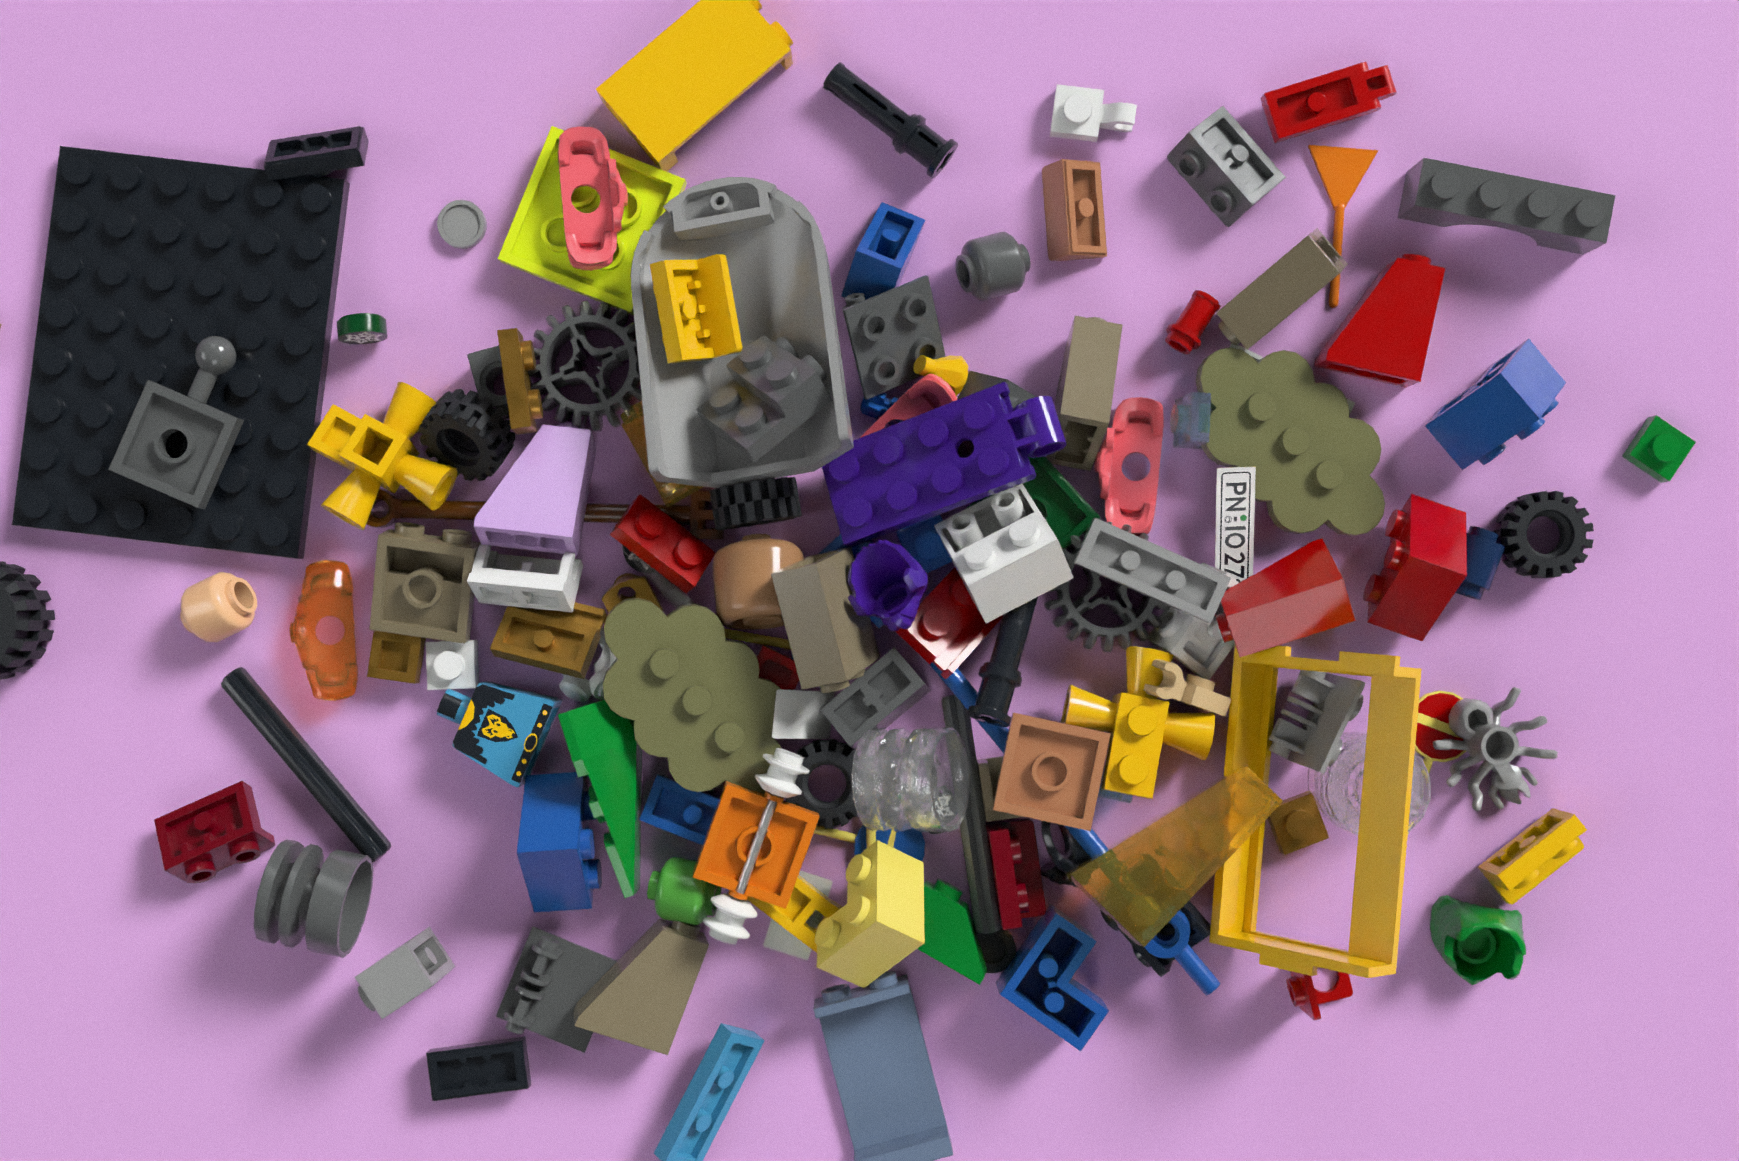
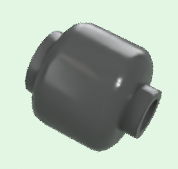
[955,232,1031,300]

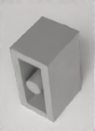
[355,927,456,1019]

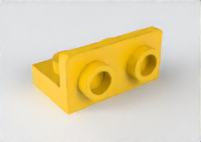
[1478,808,1587,904]

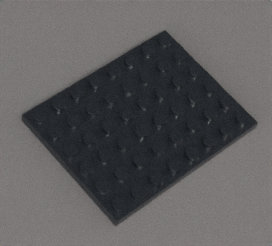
[12,146,350,559]

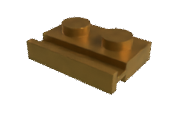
[490,602,607,679]

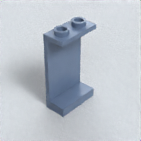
[813,971,954,1161]

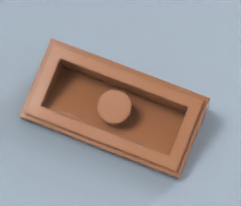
[1042,159,1107,261]

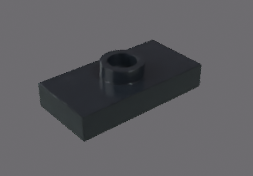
[264,126,369,181]
[426,1037,531,1101]

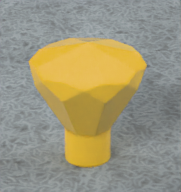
[914,355,968,396]

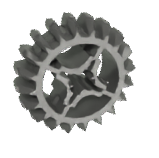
[528,301,642,432]
[1044,522,1170,652]

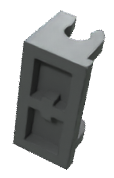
[820,647,931,752]

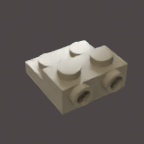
[369,522,481,644]

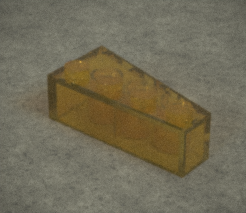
[1065,766,1283,947]

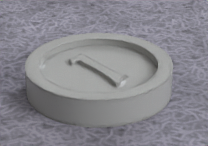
[437,200,487,249]

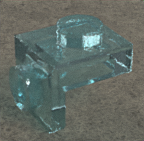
[1170,392,1211,449]

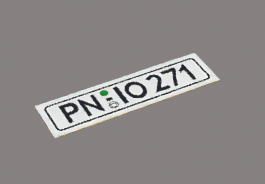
[1215,466,1256,583]

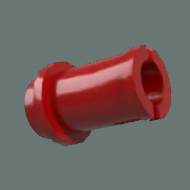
[1165,290,1221,355]

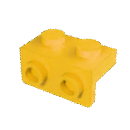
[650,254,742,363]

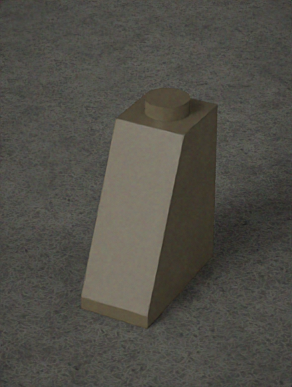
[1216,228,1348,350]
[1045,316,1123,471]
[573,918,709,1055]

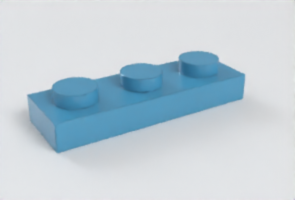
[654,1023,765,1161]

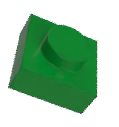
[1622,415,1696,483]

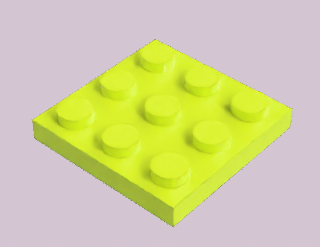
[498,126,687,316]

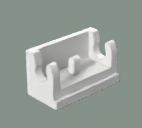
[467,544,583,612]

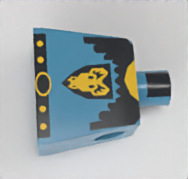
[437,681,563,788]

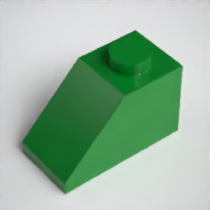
[918,878,987,985]

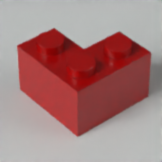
[1363,493,1467,641]

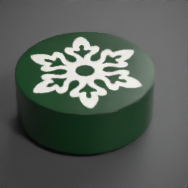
[337,313,388,344]

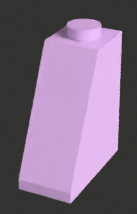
[473,422,596,555]

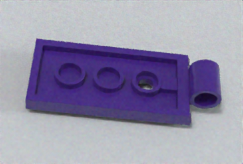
[822,382,1067,547]

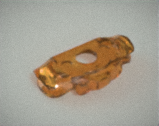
[289,560,358,701]

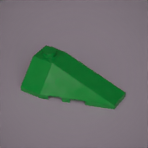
[558,700,642,898]

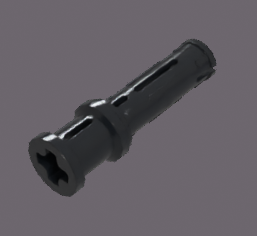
[823,62,958,179]
[967,597,1038,727]

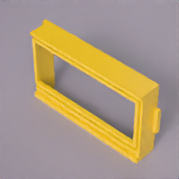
[1209,646,1422,978]

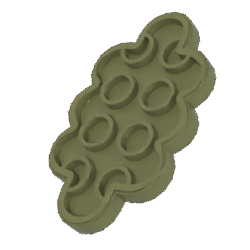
[1195,347,1385,536]
[602,598,782,794]

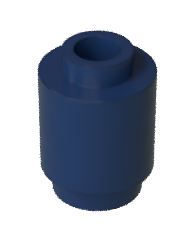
[1455,526,1505,600]

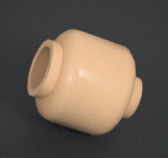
[180,572,257,642]

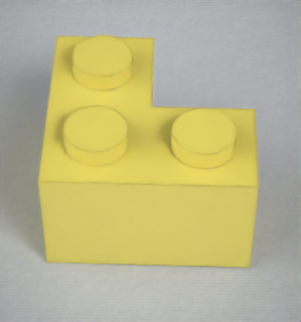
[815,840,925,988]

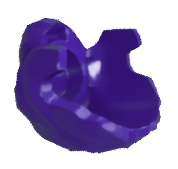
[847,540,928,631]

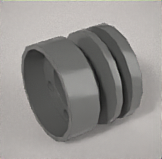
[254,839,374,958]

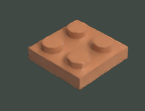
[992,713,1111,831]

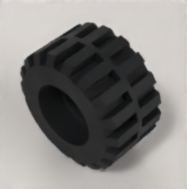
[0,561,55,679]

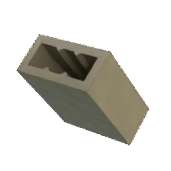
[771,547,880,693]

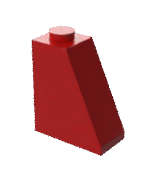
[1314,254,1446,388]
[1215,538,1356,658]

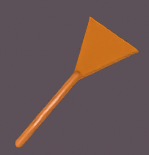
[1308,145,1379,308]

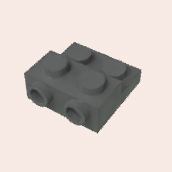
[696,335,832,463]

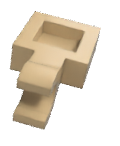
[1144,659,1231,717]

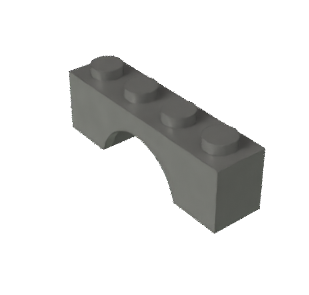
[1398,158,1616,255]

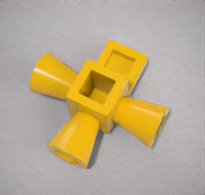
[307,382,457,530]
[1061,646,1215,799]

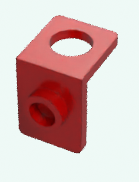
[1286,971,1353,1021]

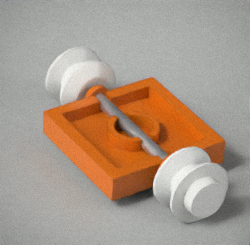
[693,748,820,944]

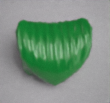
[1430,895,1526,985]

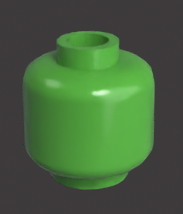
[647,857,722,925]

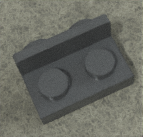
[1167,106,1286,227]

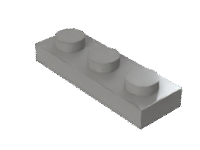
[1073,518,1231,623]

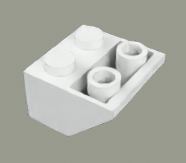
[934,484,1074,623]

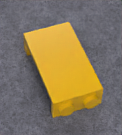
[596,0,793,172]

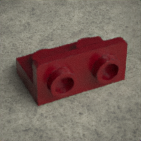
[154,781,275,883]
[986,819,1046,930]

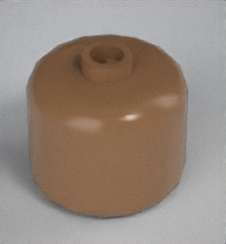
[712,534,804,630]

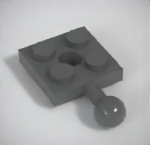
[108,336,244,509]

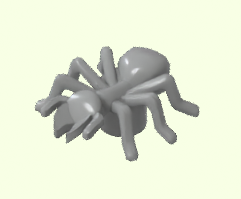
[1433,687,1558,811]

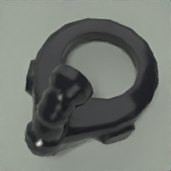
[1040,821,1096,887]

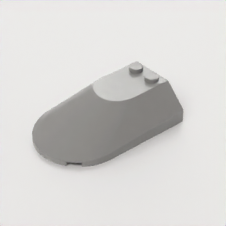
[631,177,854,488]

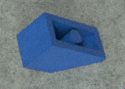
[841,202,925,300]

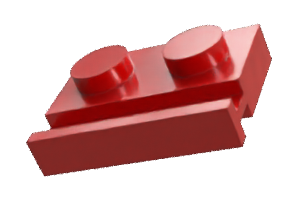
[895,567,1003,680]

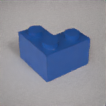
[1425,339,1566,470]
[517,772,602,913]
[996,904,1109,1051]

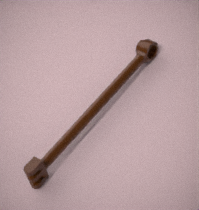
[367,489,724,540]

